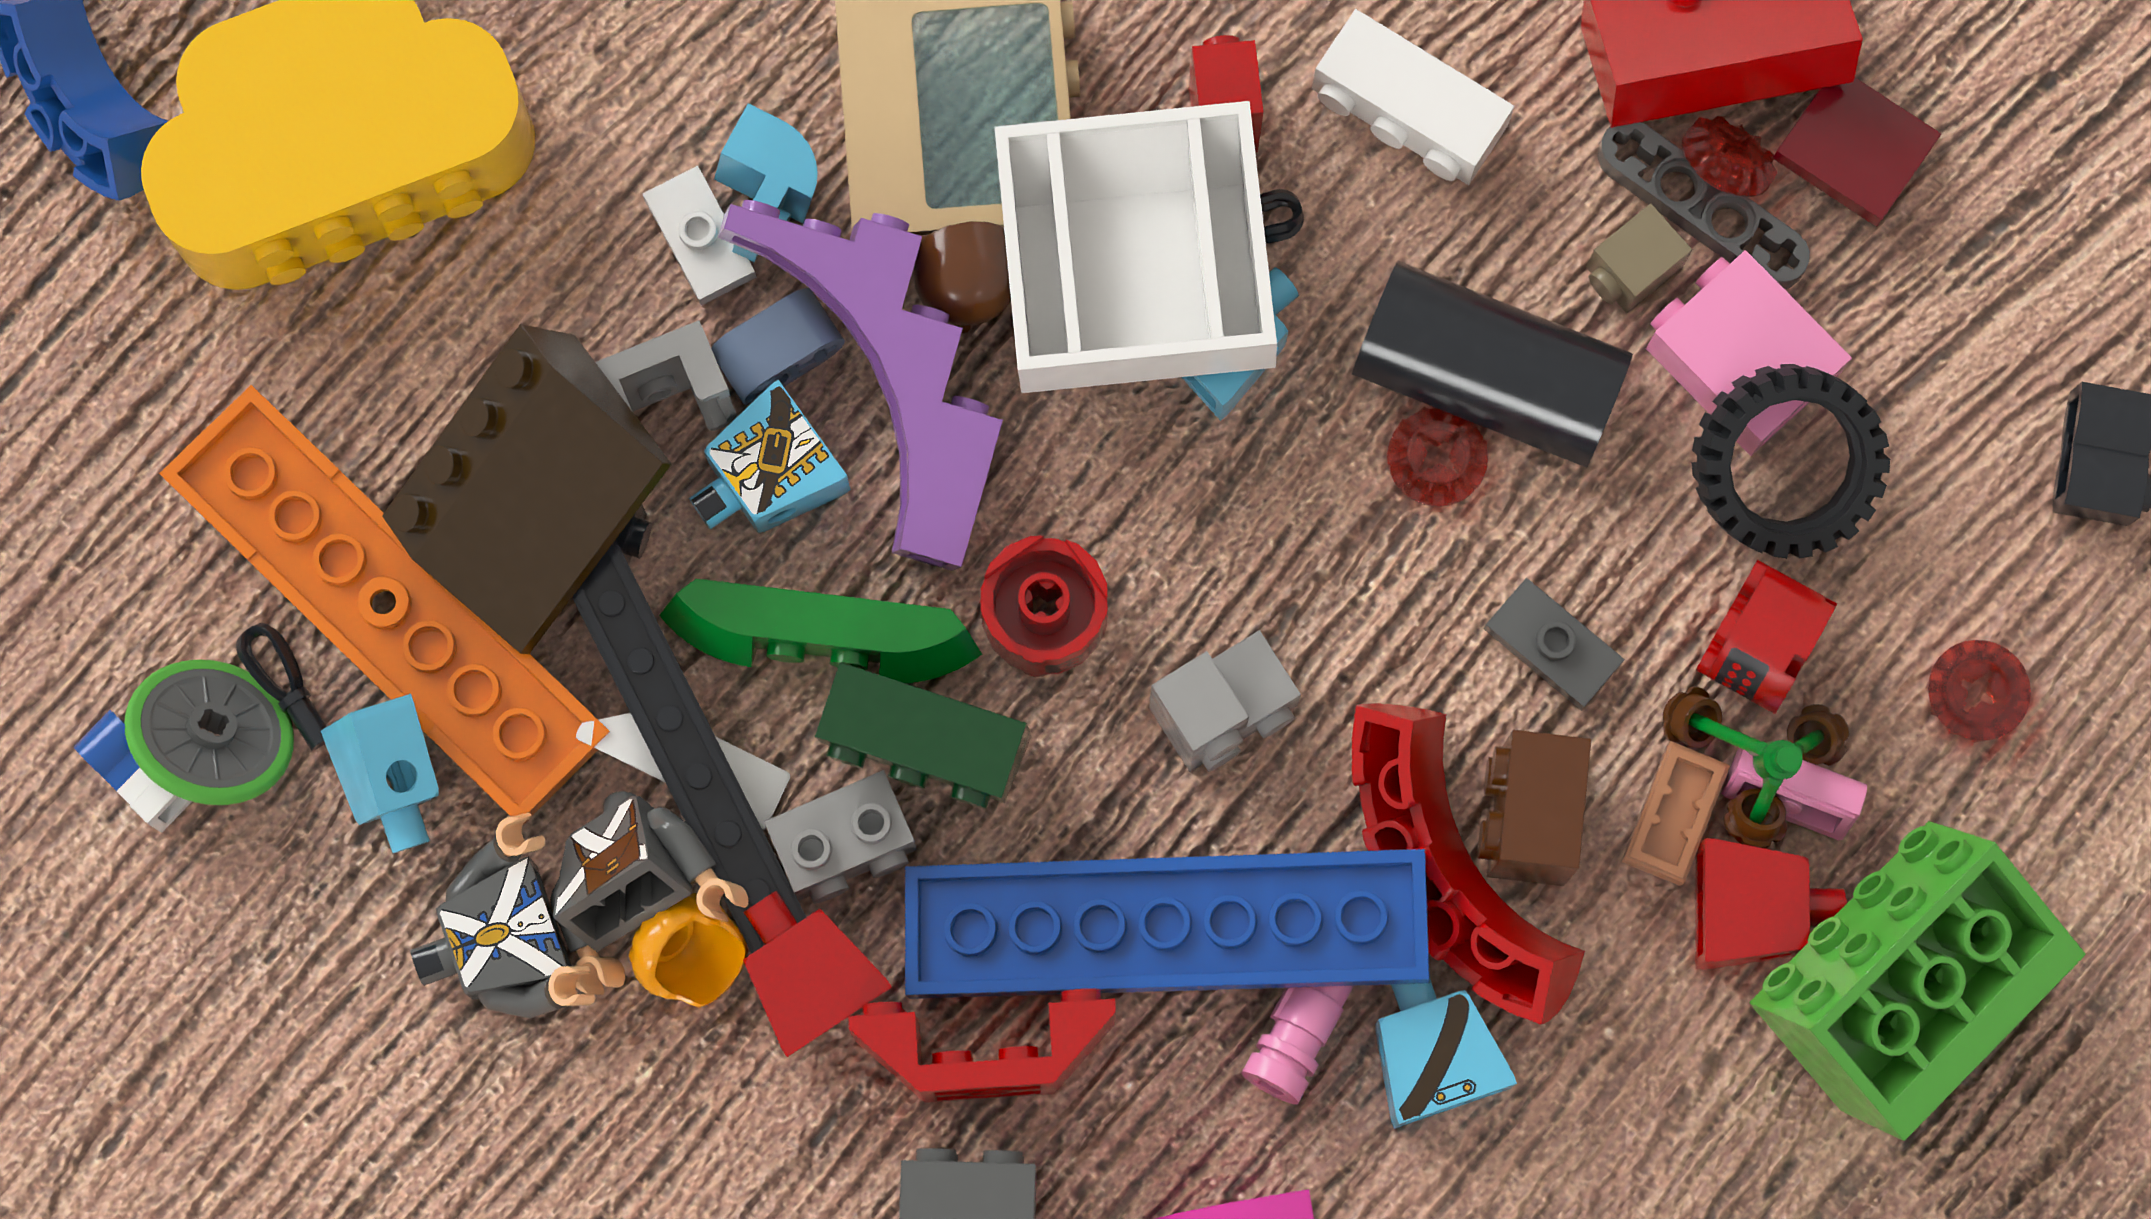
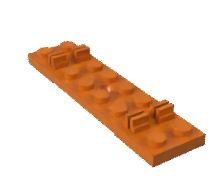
[159,385,610,825]

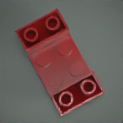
[848,988,1116,1103]

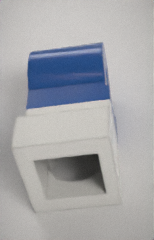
[74,710,192,833]

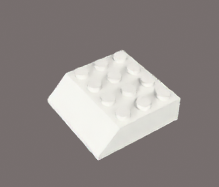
[994,101,1277,393]

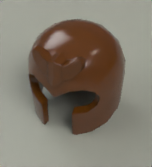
[914,221,1011,334]

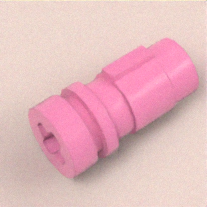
[1241,986,1353,1105]

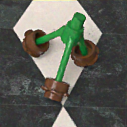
[1663,687,1850,849]

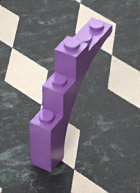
[718,200,1003,571]

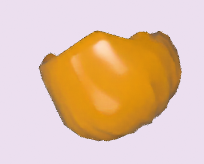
[629,893,748,1008]

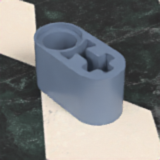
[711,288,845,405]

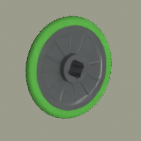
[125,660,294,805]

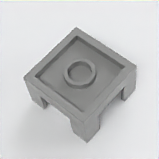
[595,320,737,431]

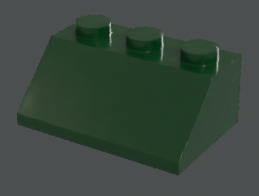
[815,662,1031,809]

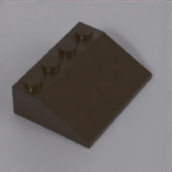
[382,324,672,654]

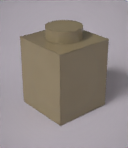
[1586,203,1692,313]

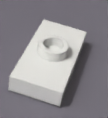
[643,166,756,306]

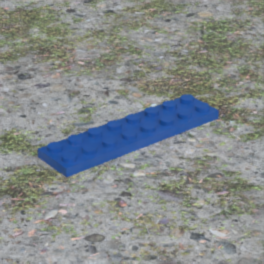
[905,849,1430,999]

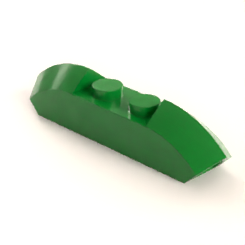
[659,578,983,683]

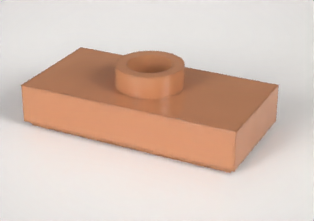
[1621,741,1730,886]

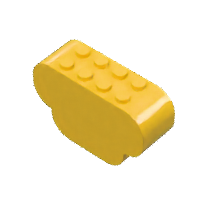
[141,0,535,290]

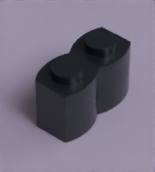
[2053,381,2151,526]

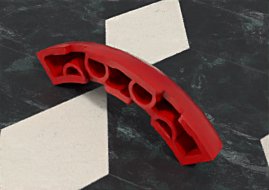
[1352,703,1585,1025]

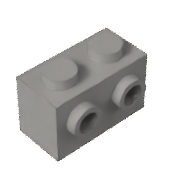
[764,770,917,904]

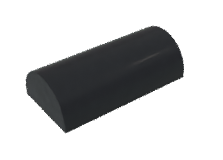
[1352,261,1633,468]

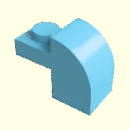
[714,103,818,263]

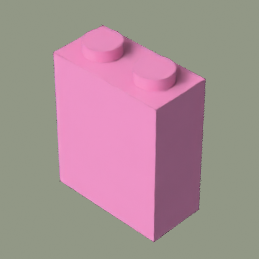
[1646,250,1852,456]

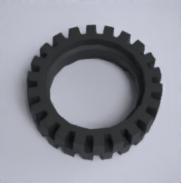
[1691,364,1890,559]

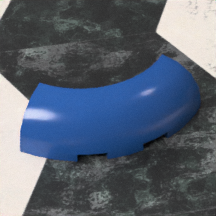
[0,0,169,201]

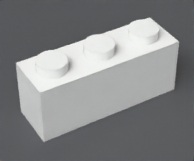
[1312,9,1515,185]

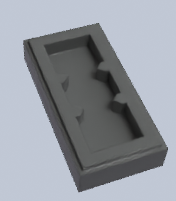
[1484,577,1625,711]

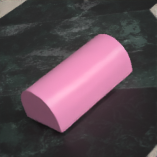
[1721,748,1867,840]

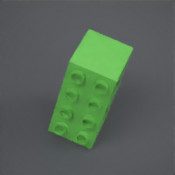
[1749,821,2086,1141]

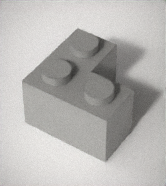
[1149,630,1301,772]

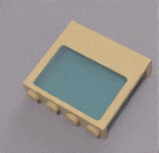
[835,0,1080,235]

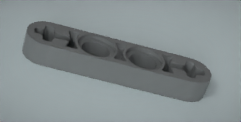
[1598,122,1810,289]

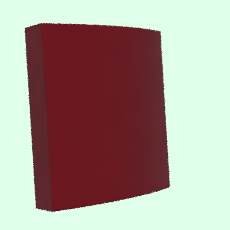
[1772,77,1941,227]

